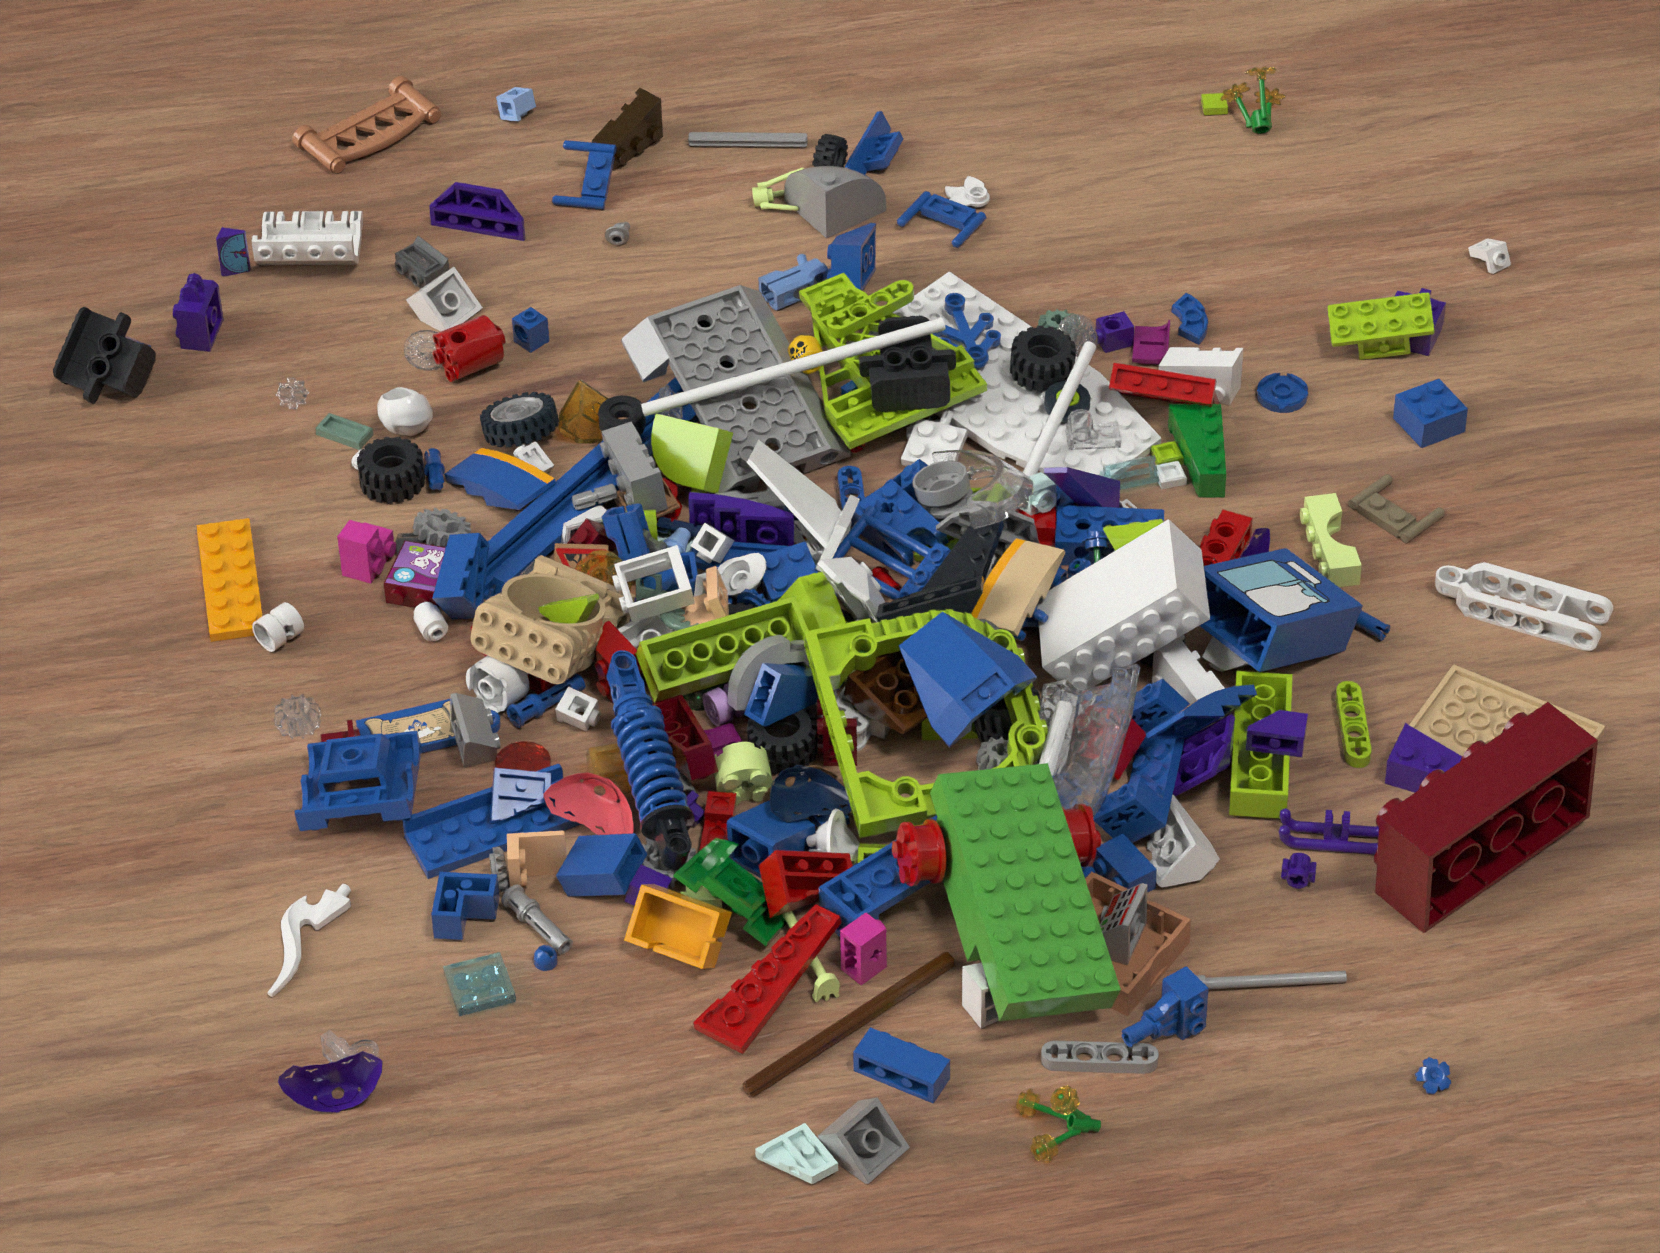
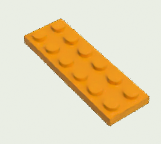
[196,518,263,642]

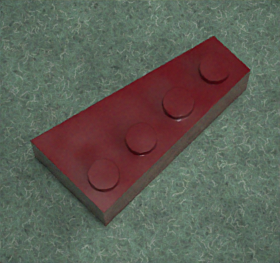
[652,694,718,780]

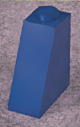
[744,663,819,726]

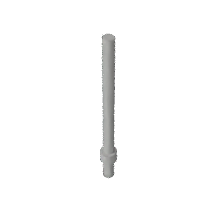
[1196,971,1347,989]

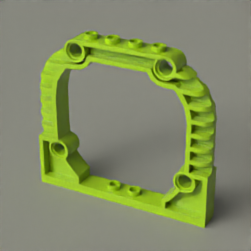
[804,609,1048,838]

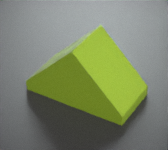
[538,593,599,624]

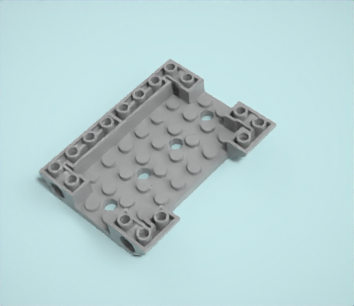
[621,285,851,494]

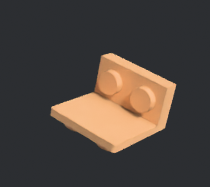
[680,566,729,625]
[507,831,567,887]

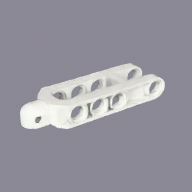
[1435,562,1613,651]

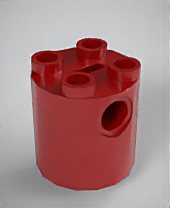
[432,315,506,382]

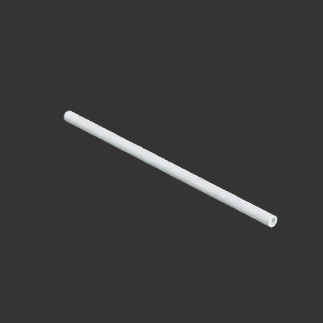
[641,317,946,417]
[987,341,1096,575]

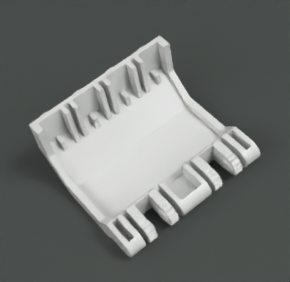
[252,211,363,265]

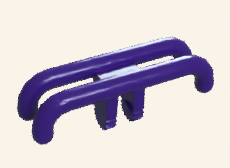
[1279,808,1379,854]

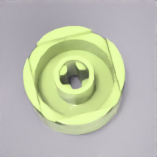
[714,742,773,805]

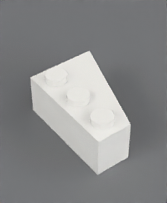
[1152,635,1231,729]

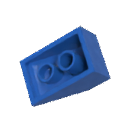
[827,223,876,291]

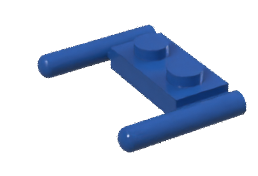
[552,140,616,210]
[897,191,986,248]

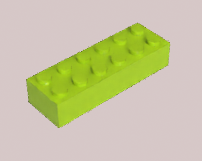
[636,596,809,703]
[1229,671,1293,819]

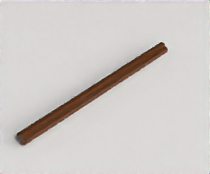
[743,952,955,1097]

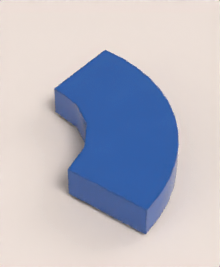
[1171,293,1208,345]

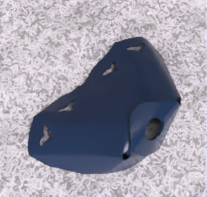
[770,765,852,823]

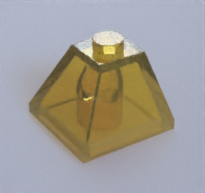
[559,379,619,444]

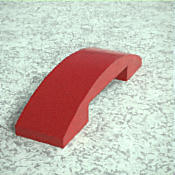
[699,791,737,851]

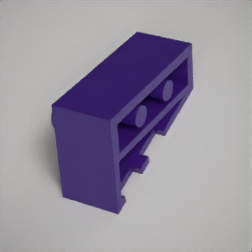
[1385,723,1462,793]

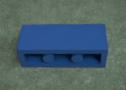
[853,1027,950,1104]

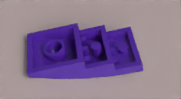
[689,492,795,546]

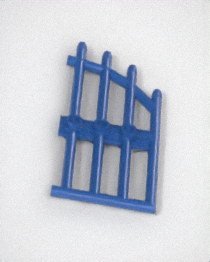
[820,505,1048,641]

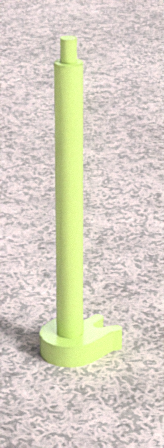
[782,911,840,1002]

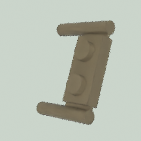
[1348,474,1445,543]

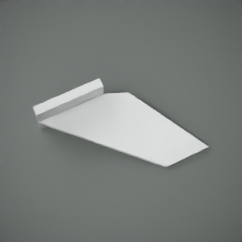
[747,439,860,572]

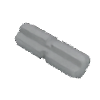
[572,484,617,510]

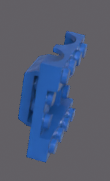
[294,731,422,831]

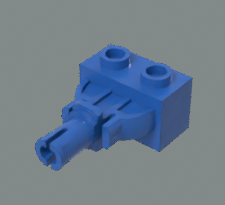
[1121,966,1209,1047]

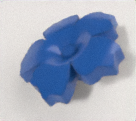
[1415,1057,1451,1095]

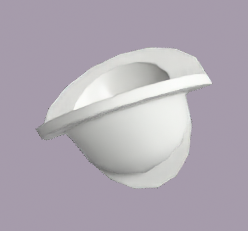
[806,809,860,864]

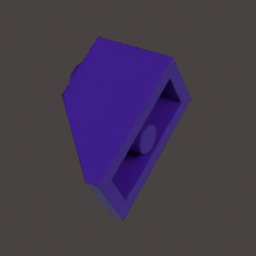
[1246,710,1308,757]

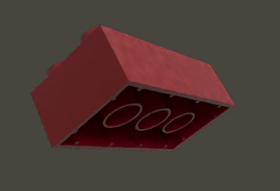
[1374,702,1598,933]

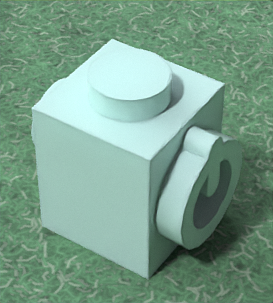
[1014,472,1057,516]

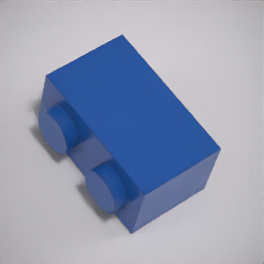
[1093,834,1157,893]

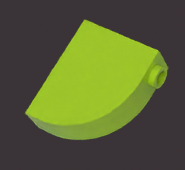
[651,414,733,493]

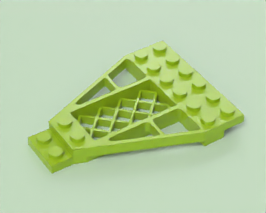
[799,273,988,449]

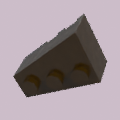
[592,88,663,171]

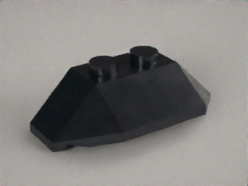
[876,575,984,622]

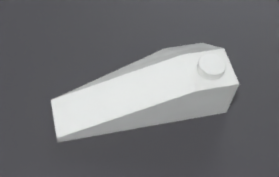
[1147,795,1220,887]

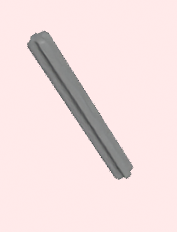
[688,132,808,147]

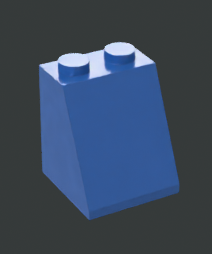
[727,800,815,879]

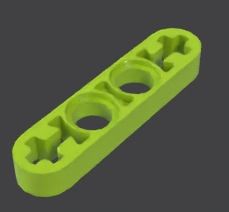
[827,280,914,338]
[1335,681,1371,768]

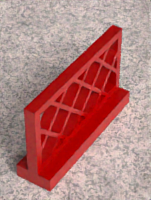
[1109,363,1219,407]

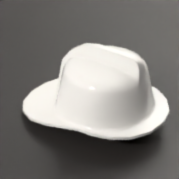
[718,553,766,599]

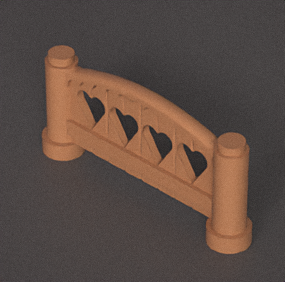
[292,76,441,173]

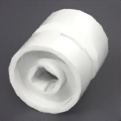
[252,602,304,652]

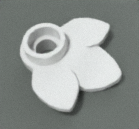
[945,176,990,208]

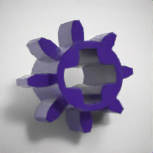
[1281,853,1317,889]

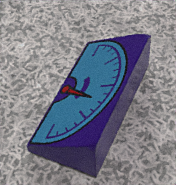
[216,227,251,276]

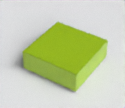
[1201,93,1228,115]
[1150,441,1184,465]

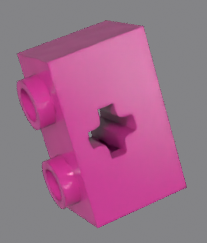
[840,913,887,986]

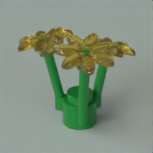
[1221,66,1285,134]

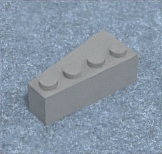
[600,422,668,512]

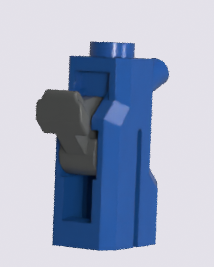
[602,503,667,581]

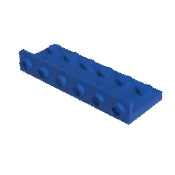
[403,764,582,879]

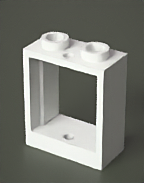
[612,545,695,622]

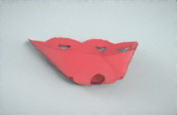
[544,773,634,835]

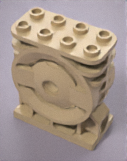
[471,555,635,684]

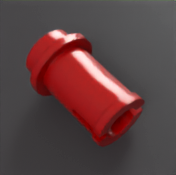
[872,566,902,591]

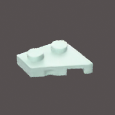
[755,1123,838,1184]

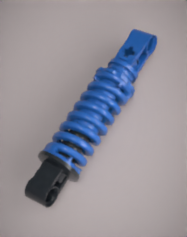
[607,650,695,870]

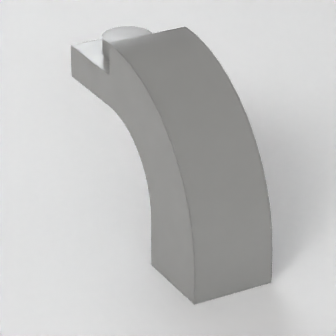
[728,635,808,710]

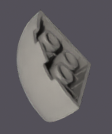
[784,166,886,238]

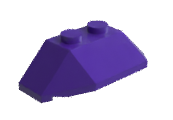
[429,182,525,241]
[1173,714,1235,796]

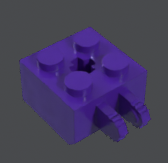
[173,273,224,352]

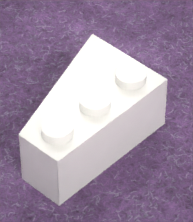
[1158,347,1243,406]
[962,963,999,1029]

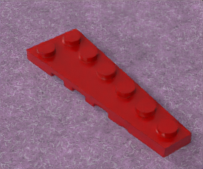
[693,904,841,1054]

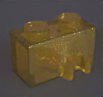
[586,743,632,793]

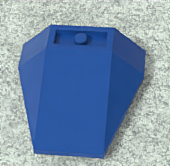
[899,611,1037,747]

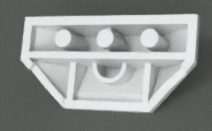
[817,557,885,624]

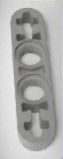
[1041,1041,1159,1074]

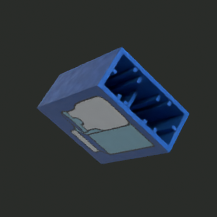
[1199,548,1363,672]

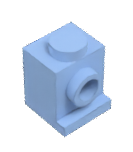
[496,87,536,121]

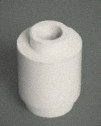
[414,602,448,641]

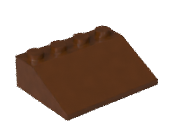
[843,651,928,734]

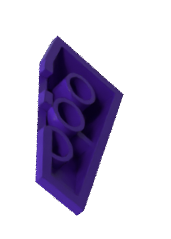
[1044,467,1120,508]

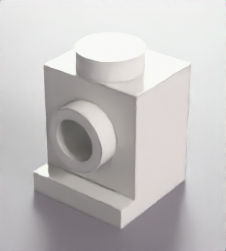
[555,687,601,731]

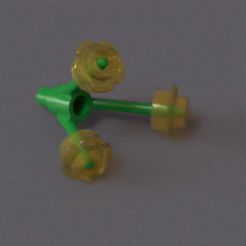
[1016,1086,1101,1163]

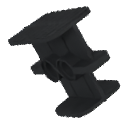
[53,307,156,404]
[859,315,956,412]

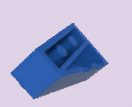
[432,533,489,620]

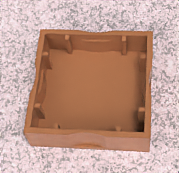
[1085,871,1191,1017]

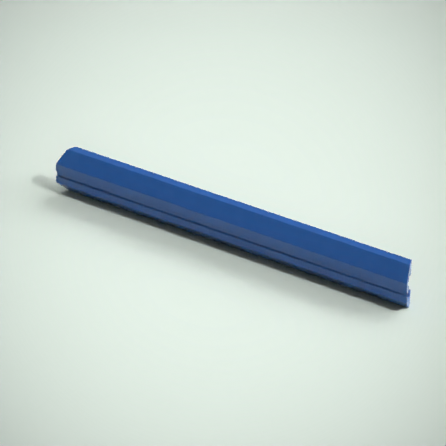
[484,377,699,600]

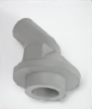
[605,222,630,245]

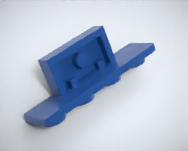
[845,111,904,175]

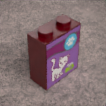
[384,540,446,609]

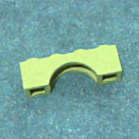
[1300,493,1362,587]

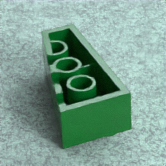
[1168,404,1226,498]

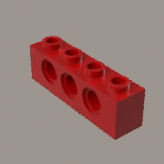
[1200,509,1253,566]

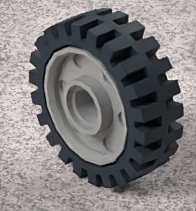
[480,392,559,447]

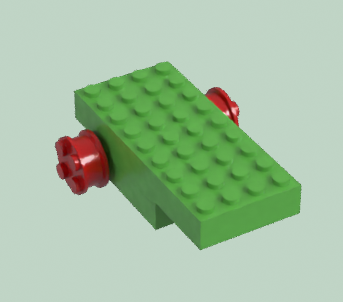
[892,763,1121,1021]

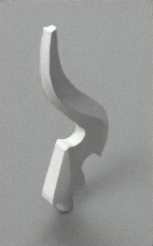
[268,884,351,997]

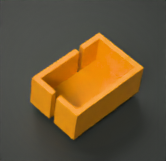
[624,884,732,969]

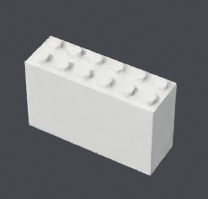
[1037,519,1210,697]

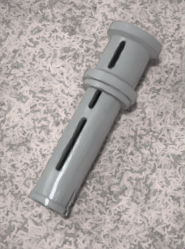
[501,884,573,955]

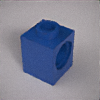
[512,307,549,353]

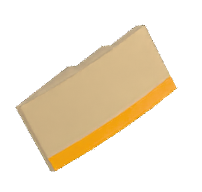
[971,538,1066,637]

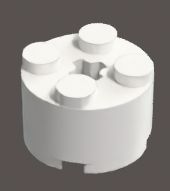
[466,655,529,713]

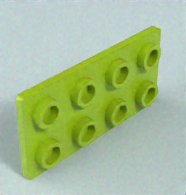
[1328,293,1434,360]

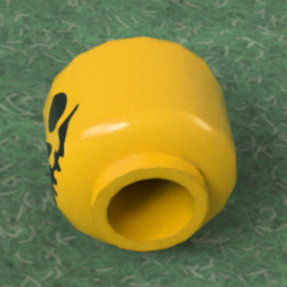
[787,335,823,374]

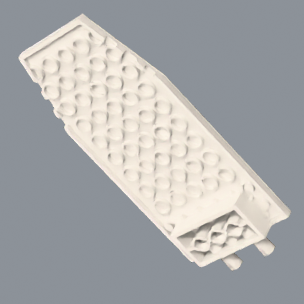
[846,272,1161,479]

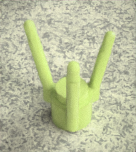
[752,168,804,211]

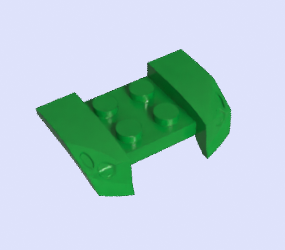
[673,838,793,946]

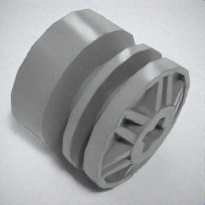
[913,461,975,522]

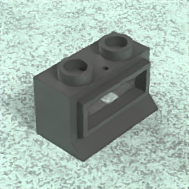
[395,236,449,288]

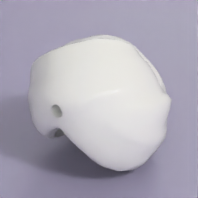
[377,387,433,436]

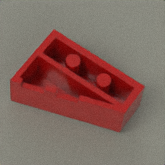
[759,850,852,918]

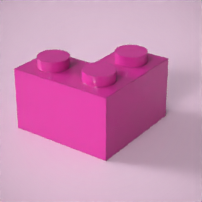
[337,520,396,584]

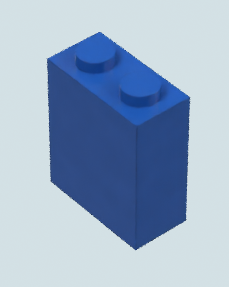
[556,833,647,896]

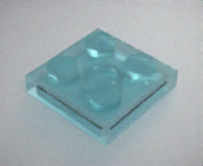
[443,952,516,1016]

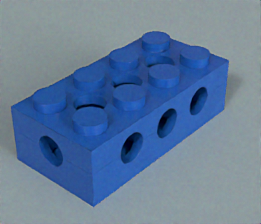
[1055,505,1164,566]

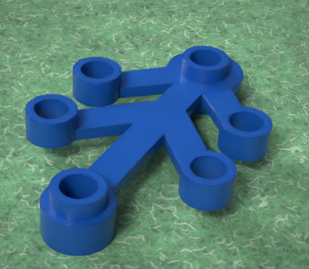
[933,293,1001,368]

